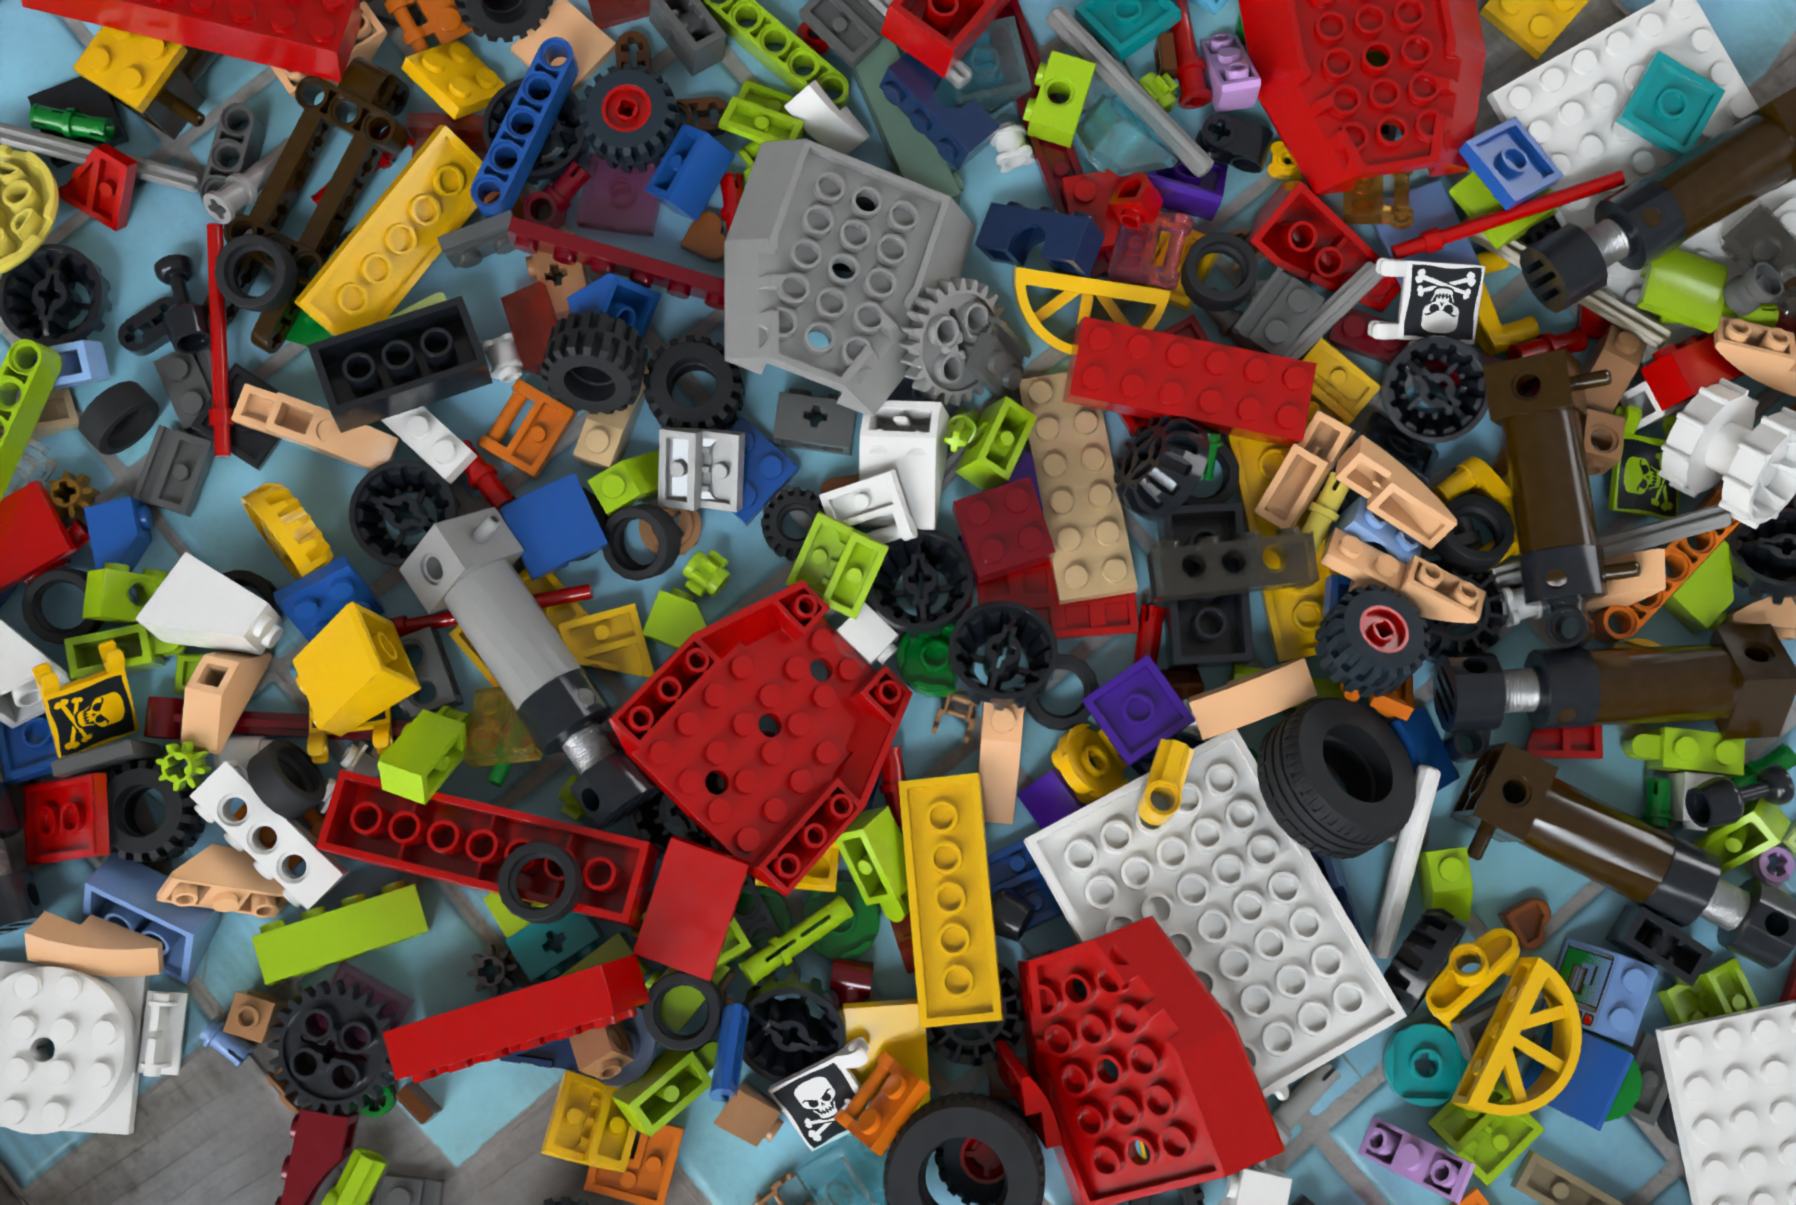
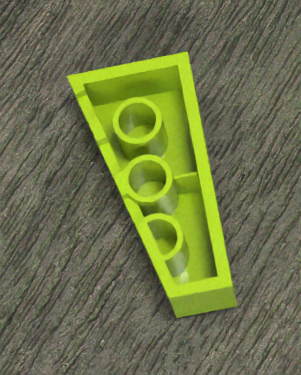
[251,880,429,987]

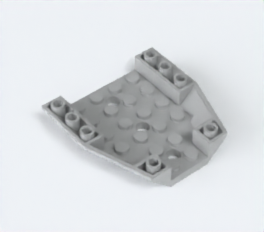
[724,139,976,417]

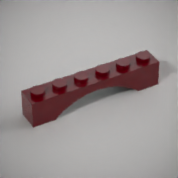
[275,1105,360,1205]

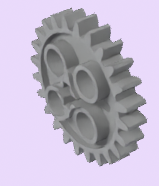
[899,276,1009,406]

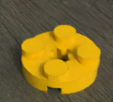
[1051,723,1128,804]

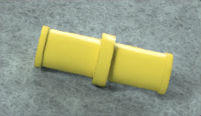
[1294,472,1350,554]

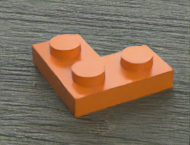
[583,1123,686,1205]

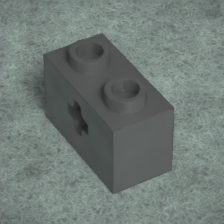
[649,0,726,77]
[773,388,857,456]

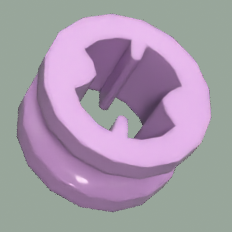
[1751,847,1795,882]

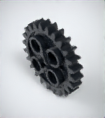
[268,979,397,1116]

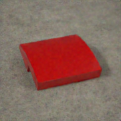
[995,1039,1062,1149]

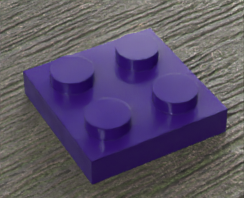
[1082,655,1195,767]

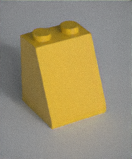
[292,601,421,737]

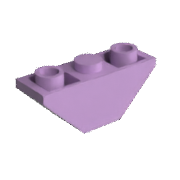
[1199,33,1261,113]
[1358,1116,1475,1204]

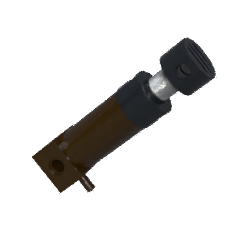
[1520,87,1796,313]
[1433,624,1796,739]
[1450,742,1796,969]

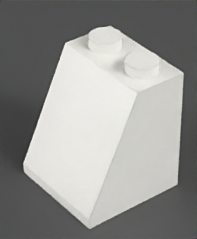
[135,552,285,655]
[0,618,76,729]

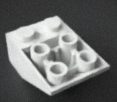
[859,400,950,530]

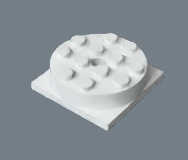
[0,960,150,1135]

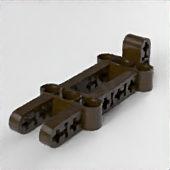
[203,56,410,354]

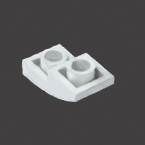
[784,80,870,155]

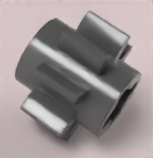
[467,944,520,996]

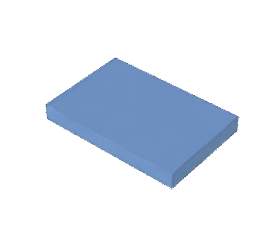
[1366,180,1481,290]

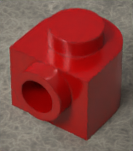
[1108,172,1163,229]

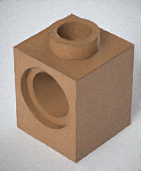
[1580,408,1625,475]
[223,989,288,1043]
[569,1020,635,1080]

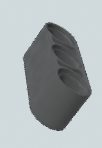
[200,103,266,215]

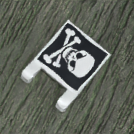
[1367,258,1485,344]
[768,1037,872,1151]

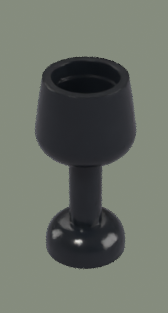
[154,254,211,354]
[1685,764,1794,828]
[992,888,1035,942]

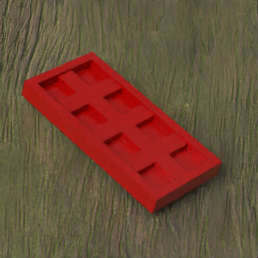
[976,554,1139,639]

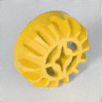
[240,482,334,580]

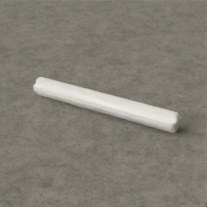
[1369,765,1441,959]

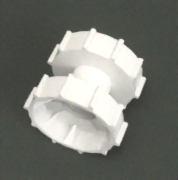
[1658,378,1796,529]

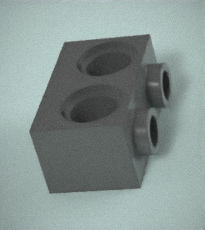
[399,626,464,719]

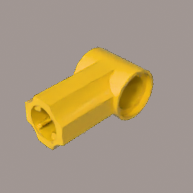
[1137,739,1194,826]

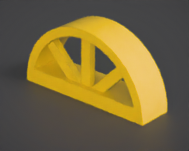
[1012,267,1171,355]
[1450,957,1582,1116]

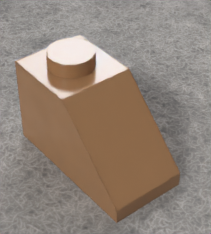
[1582,324,1646,414]
[714,1079,784,1147]

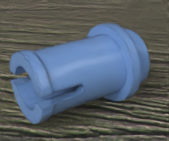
[199,1018,255,1068]

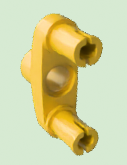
[1474,250,1539,356]
[1431,456,1520,572]
[1425,928,1520,1031]

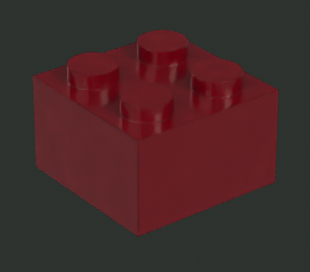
[952,477,1056,584]

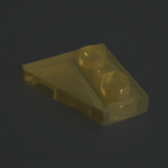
[464,687,542,767]

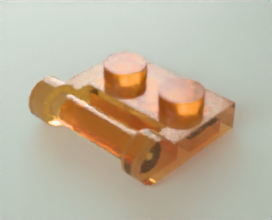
[1342,171,1414,230]

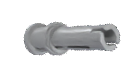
[203,138,289,224]
[1255,1062,1341,1170]

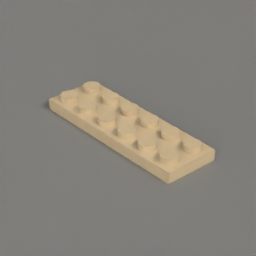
[1018,372,1138,605]

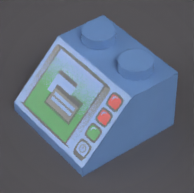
[1540,937,1659,1047]

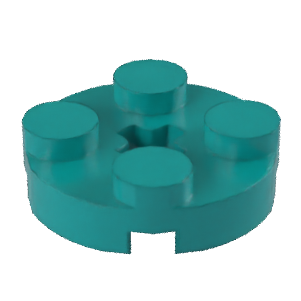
[1382,1023,1467,1107]

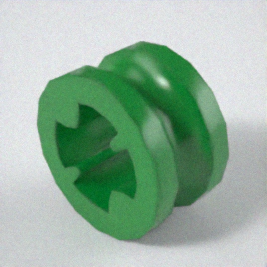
[357,1084,397,1118]

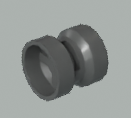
[1723,262,1784,316]

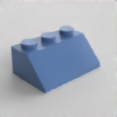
[82,853,220,985]

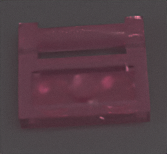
[1108,212,1194,290]

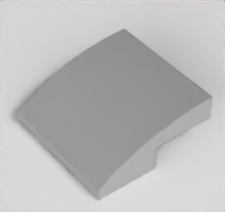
[658,427,745,512]

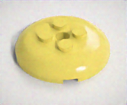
[0,145,59,275]

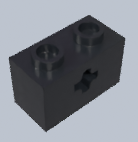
[1605,905,1714,987]

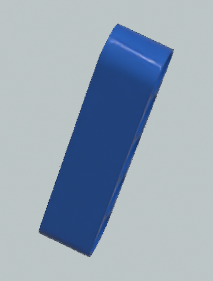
[470,37,579,218]

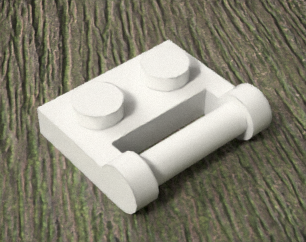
[819,469,918,544]

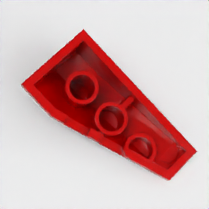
[1248,181,1401,312]

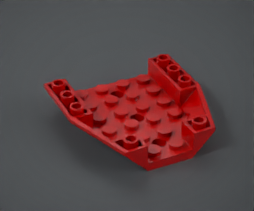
[1238,0,1486,196]
[609,580,913,896]
[1017,916,1285,1205]

